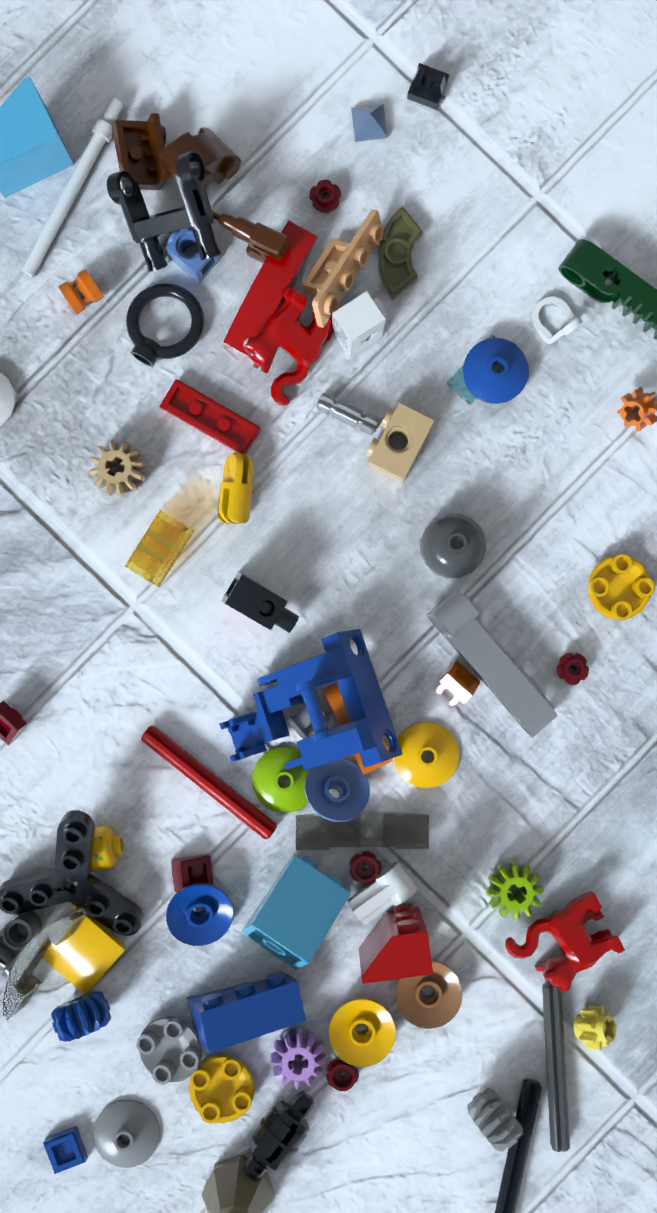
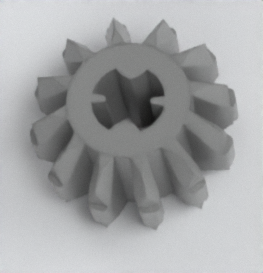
[467,1088,523,1152]

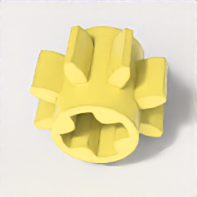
[574,1005,616,1050]

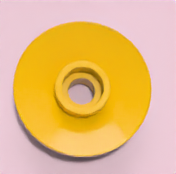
[394,722,459,788]
[329,998,396,1067]

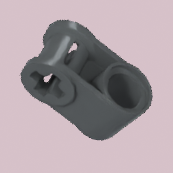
[0,911,42,978]

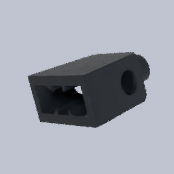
[221,572,299,633]

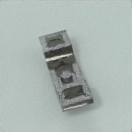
[295,812,429,850]
[3,905,91,1020]

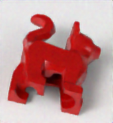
[243,287,334,406]
[505,891,625,992]

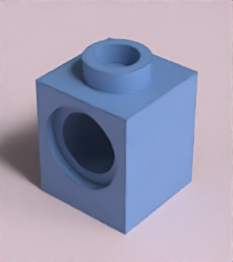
[166,228,220,283]

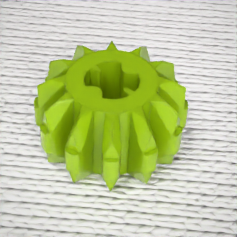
[486,861,544,920]

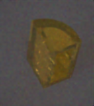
[125,510,194,587]

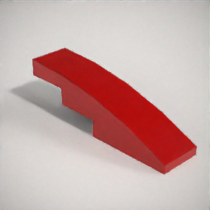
[223,220,318,356]

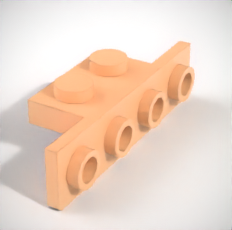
[302,209,384,328]

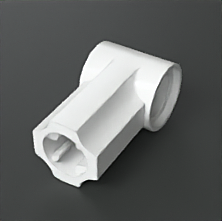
[348,861,418,926]

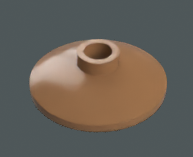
[395,960,462,1029]

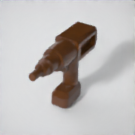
[212,211,290,263]

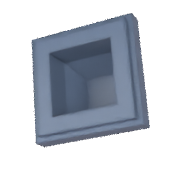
[351,104,387,142]

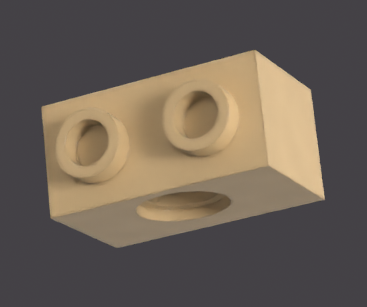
[365,403,435,484]

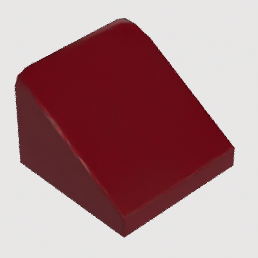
[171,854,214,892]

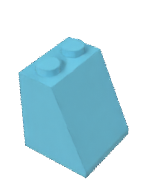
[0,76,74,198]
[241,855,351,970]

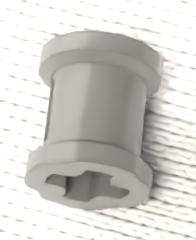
[286,706,330,739]

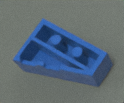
[187,972,306,1054]

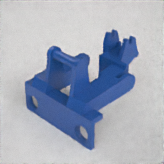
[219,629,403,770]

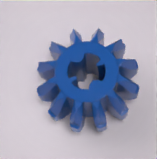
[51,991,111,1042]

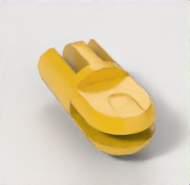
[217,452,254,524]

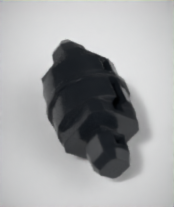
[244,1091,314,1180]

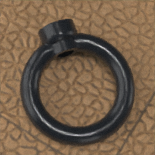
[126,283,204,367]

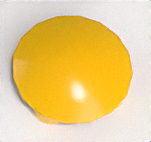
[587,554,655,620]
[189,1054,255,1124]

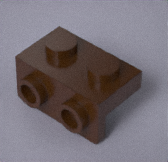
[112,113,171,190]

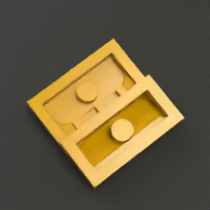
[35,906,127,994]

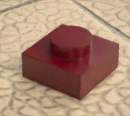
[0,700,27,746]

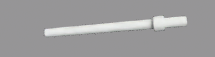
[21,98,124,277]

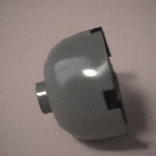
[420,513,486,579]

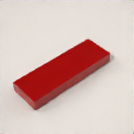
[159,379,261,454]

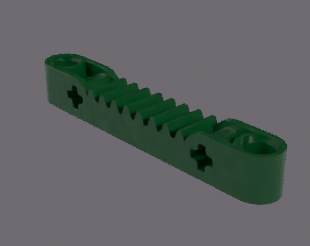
[558,239,657,340]

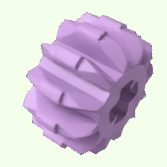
[270,1027,327,1090]

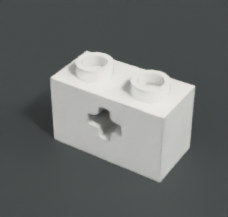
[332,291,387,358]

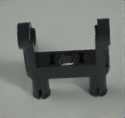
[107,151,221,272]

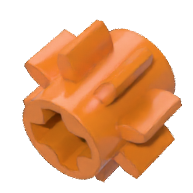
[617,387,657,431]

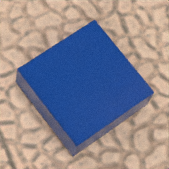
[43,1126,88,1174]

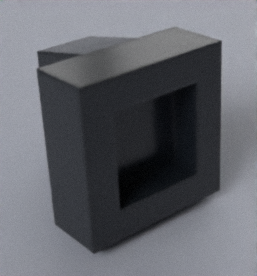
[407,63,450,110]

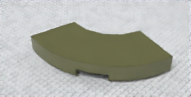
[378,206,423,300]

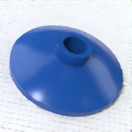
[463,338,529,404]
[166,883,233,946]

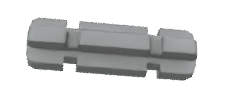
[316,393,379,435]

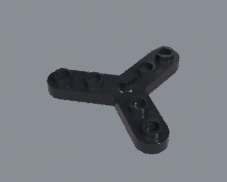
[0,810,144,936]

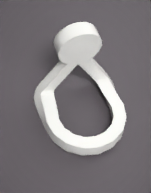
[531,296,583,344]

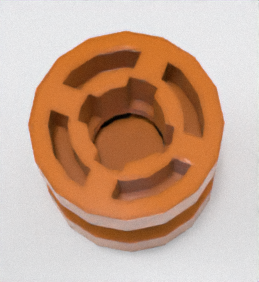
[58,269,104,315]

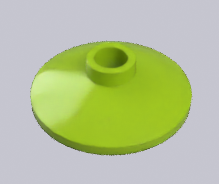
[252,746,310,813]

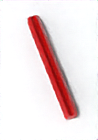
[141,725,277,840]

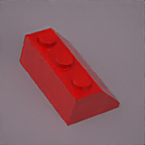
[359,903,433,984]

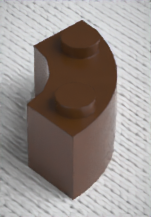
[158,127,241,188]

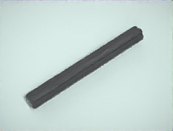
[542,982,570,1152]

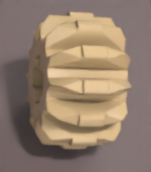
[89,441,146,497]

